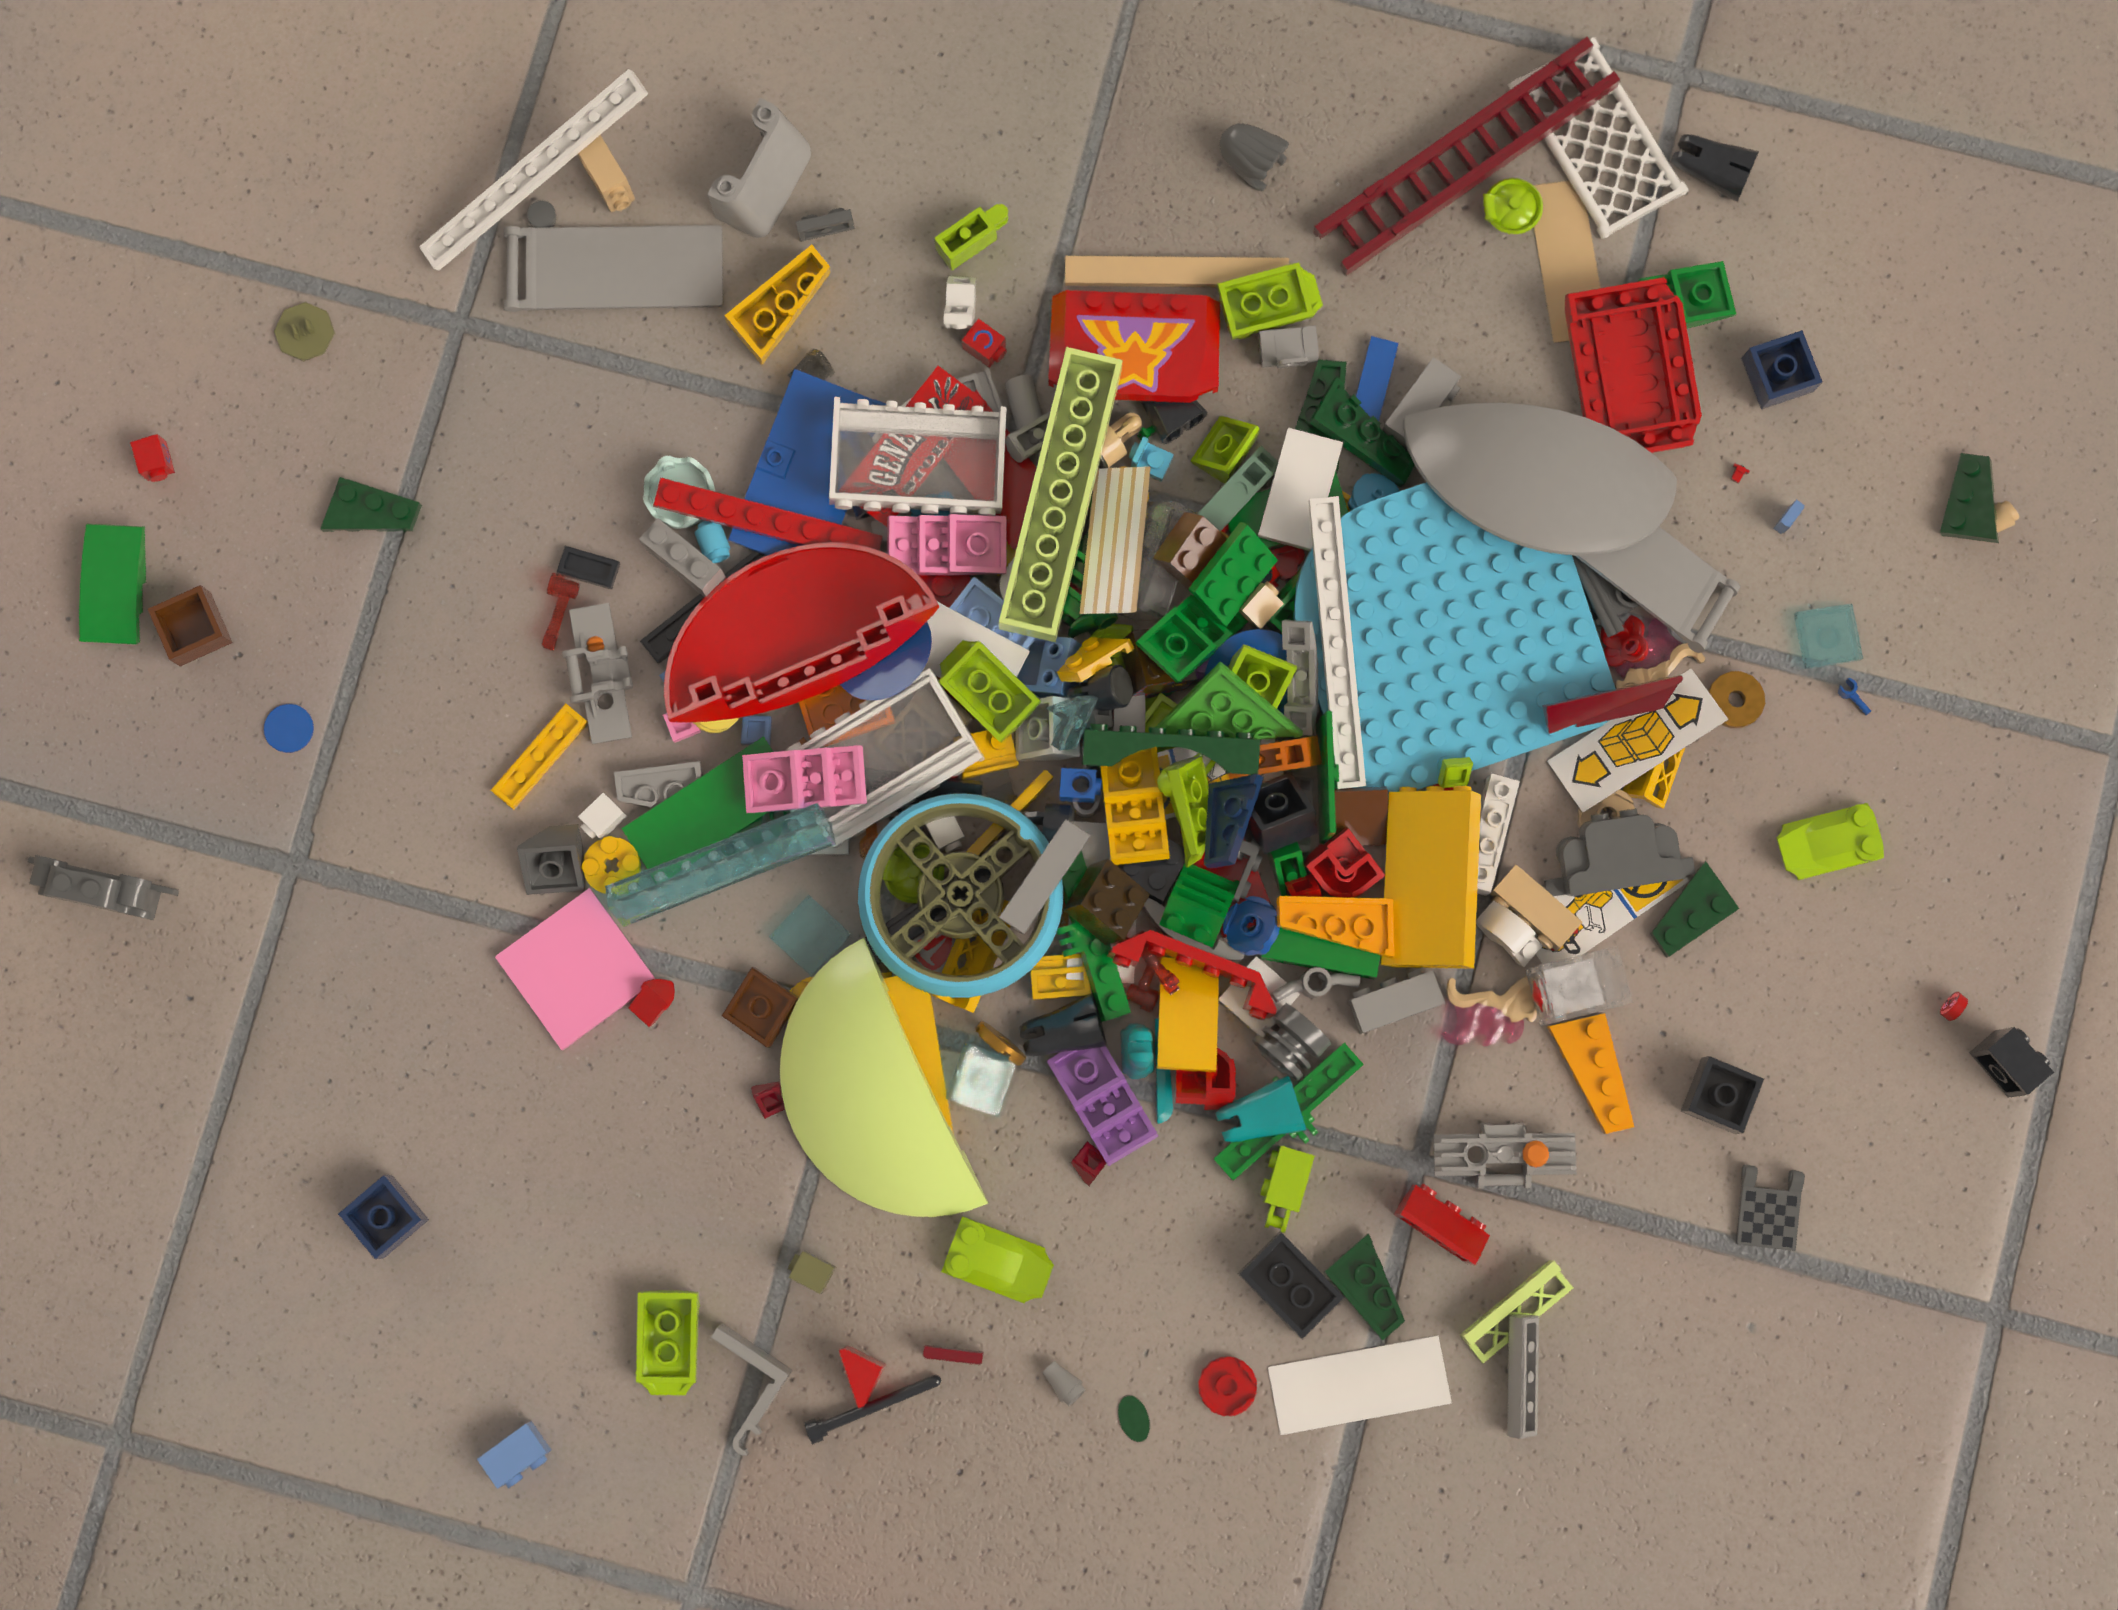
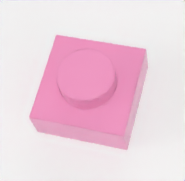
[663,713,701,743]

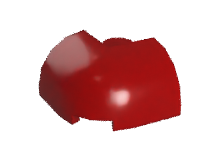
[1304,827,1385,898]
[1175,1044,1236,1110]

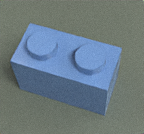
[477,1421,552,1489]

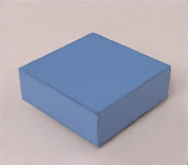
[1773,499,1805,534]
[741,715,772,746]

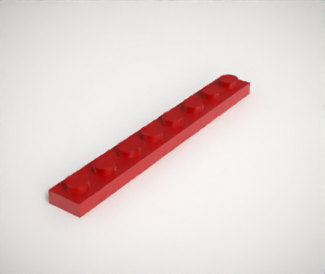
[653,477,883,550]

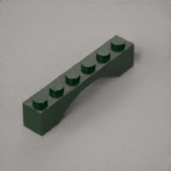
[1082,724,1260,775]

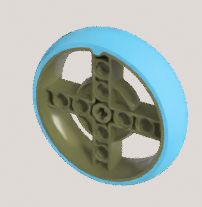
[858,794,1063,998]

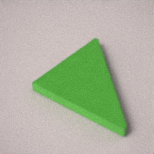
[1156,661,1303,739]

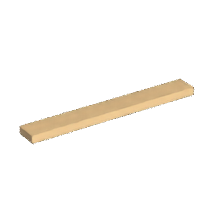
[1065,256,1289,287]

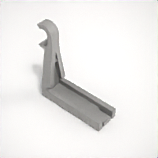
[711,1323,793,1456]

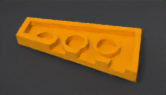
[1277,896,1394,958]
[1547,1013,1635,1134]

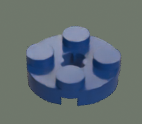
[1223,896,1280,955]

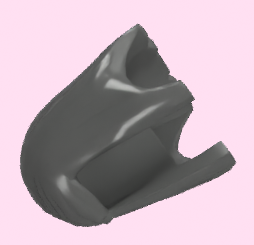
[1219,123,1289,191]

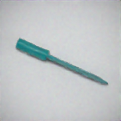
[1155,1018,1173,1124]

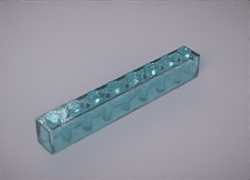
[605,803,836,927]

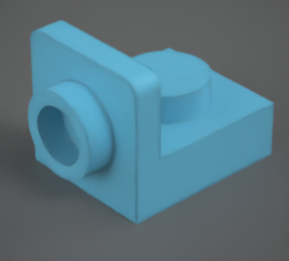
[1129,436,1174,482]

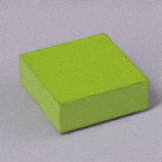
[1438,757,1473,788]

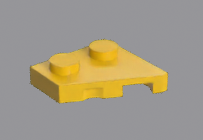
[1057,637,1134,682]

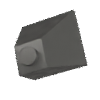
[517,824,585,895]

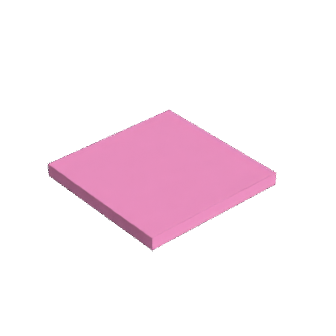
[495,888,656,1050]

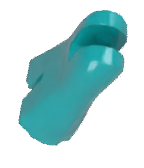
[1120,1023,1154,1079]
[1215,1075,1306,1142]

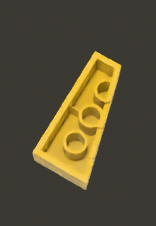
[725,245,830,365]

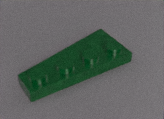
[1295,360,1347,473]
[1309,377,1415,487]

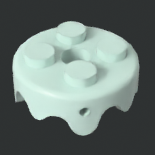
[643,456,715,529]

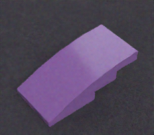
[1047,1047,1159,1166]

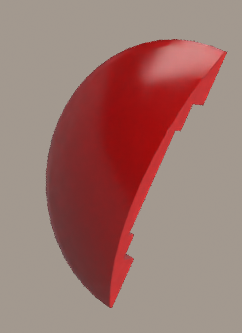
[664,543,939,723]

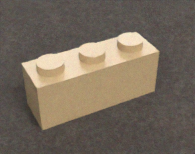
[1490,864,1582,951]

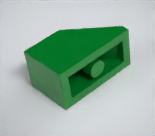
[1267,842,1306,896]

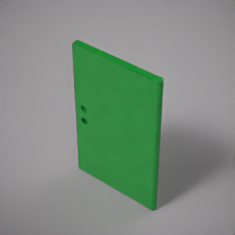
[1316,711,1339,844]

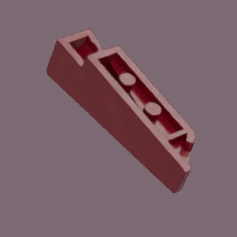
[1542,675,1683,734]

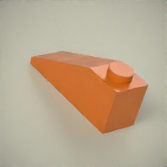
[1228,736,1321,779]

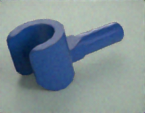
[1838,678,1871,715]

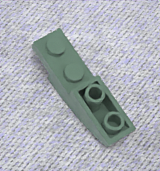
[1198,446,1278,531]

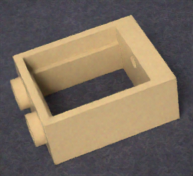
[577,135,635,213]

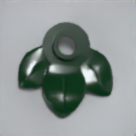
[1068,613,1118,639]

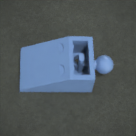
[1017,637,1088,698]

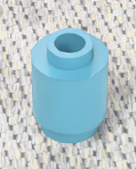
[694,521,730,564]

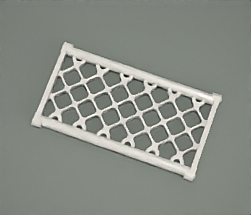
[1508,38,1689,239]

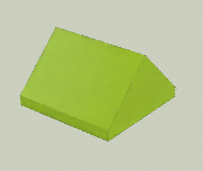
[1190,415,1260,484]
[1228,644,1297,709]

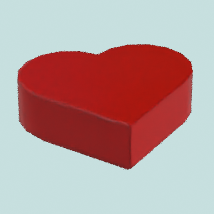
[1271,545,1305,581]

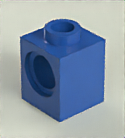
[1060,768,1102,803]

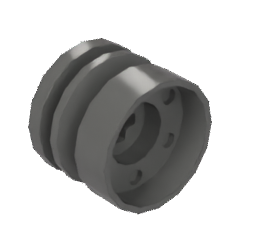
[1252,1003,1331,1081]

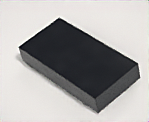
[557,546,621,590]

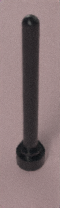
[804,1375,941,1445]

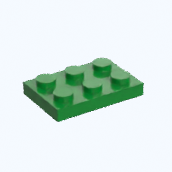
[1188,522,1278,627]

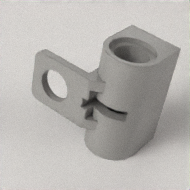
[1257,325,1319,369]

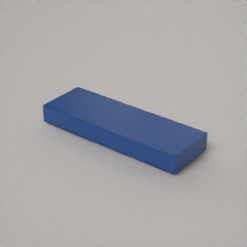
[1356,336,1399,421]

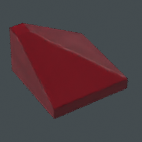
[751,1081,785,1119]
[1071,1141,1107,1186]

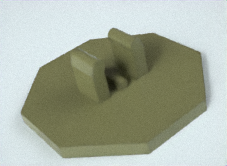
[274,302,335,361]

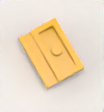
[953,730,1019,779]
[1031,954,1091,1000]

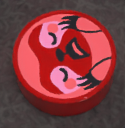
[1940,992,1968,1021]

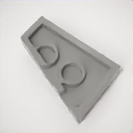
[614,761,703,807]

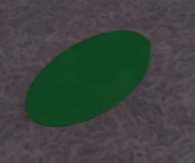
[1118,1395,1150,1442]

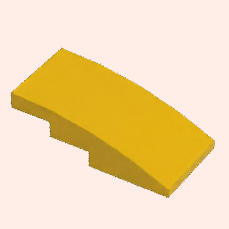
[1100,747,1170,865]
[1157,957,1219,1072]

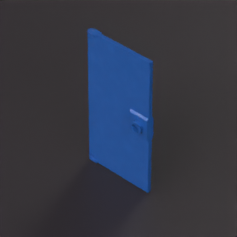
[728,369,886,555]

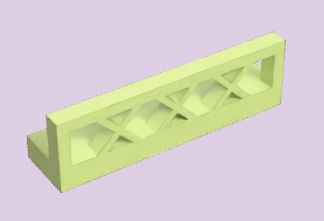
[1460,1260,1573,1363]

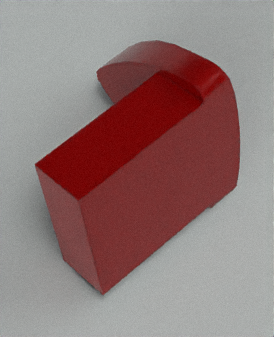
[628,979,675,1027]

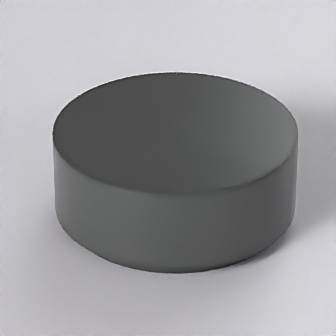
[527,200,557,228]

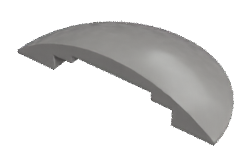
[1403,403,1677,555]

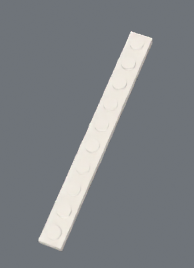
[419,69,648,270]
[1308,496,1366,789]

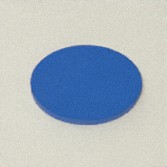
[264,704,314,753]

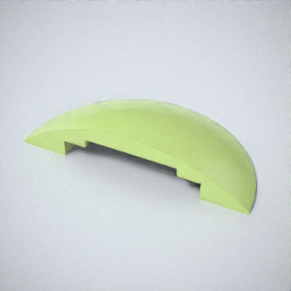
[780,937,988,1217]

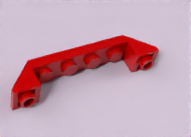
[1107,930,1277,1021]

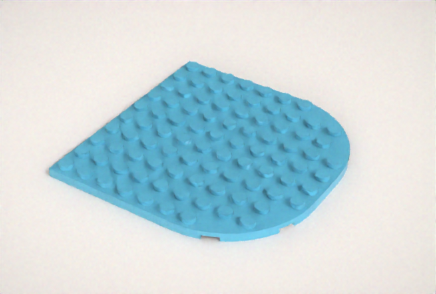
[1294,482,1616,800]

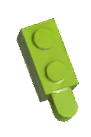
[934,204,1009,271]
[1260,1145,1315,1233]

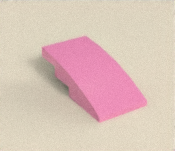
[887,514,1006,575]
[742,745,867,813]

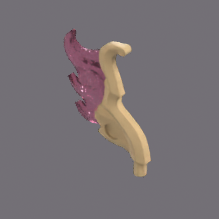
[1614,618,1705,689]
[1441,974,1539,1046]

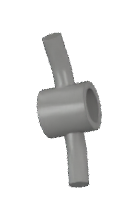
[1271,967,1360,1003]

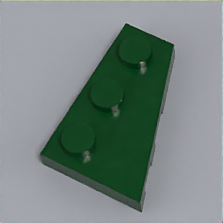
[1940,453,1999,543]
[320,477,422,532]
[1650,861,1740,958]
[1324,1233,1405,1341]

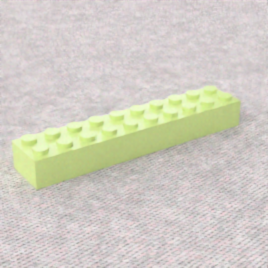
[999,347,1123,643]

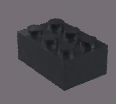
[1237,1232,1344,1339]

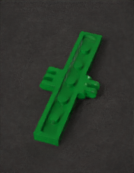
[1056,850,1131,1022]
[1213,1042,1364,1181]

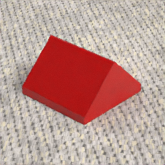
[839,1346,886,1408]

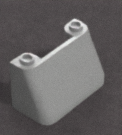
[707,98,811,238]

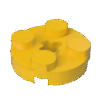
[582,836,641,895]

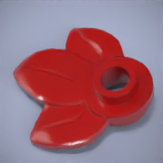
[1600,615,1649,667]

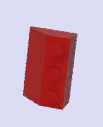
[1393,1183,1490,1265]

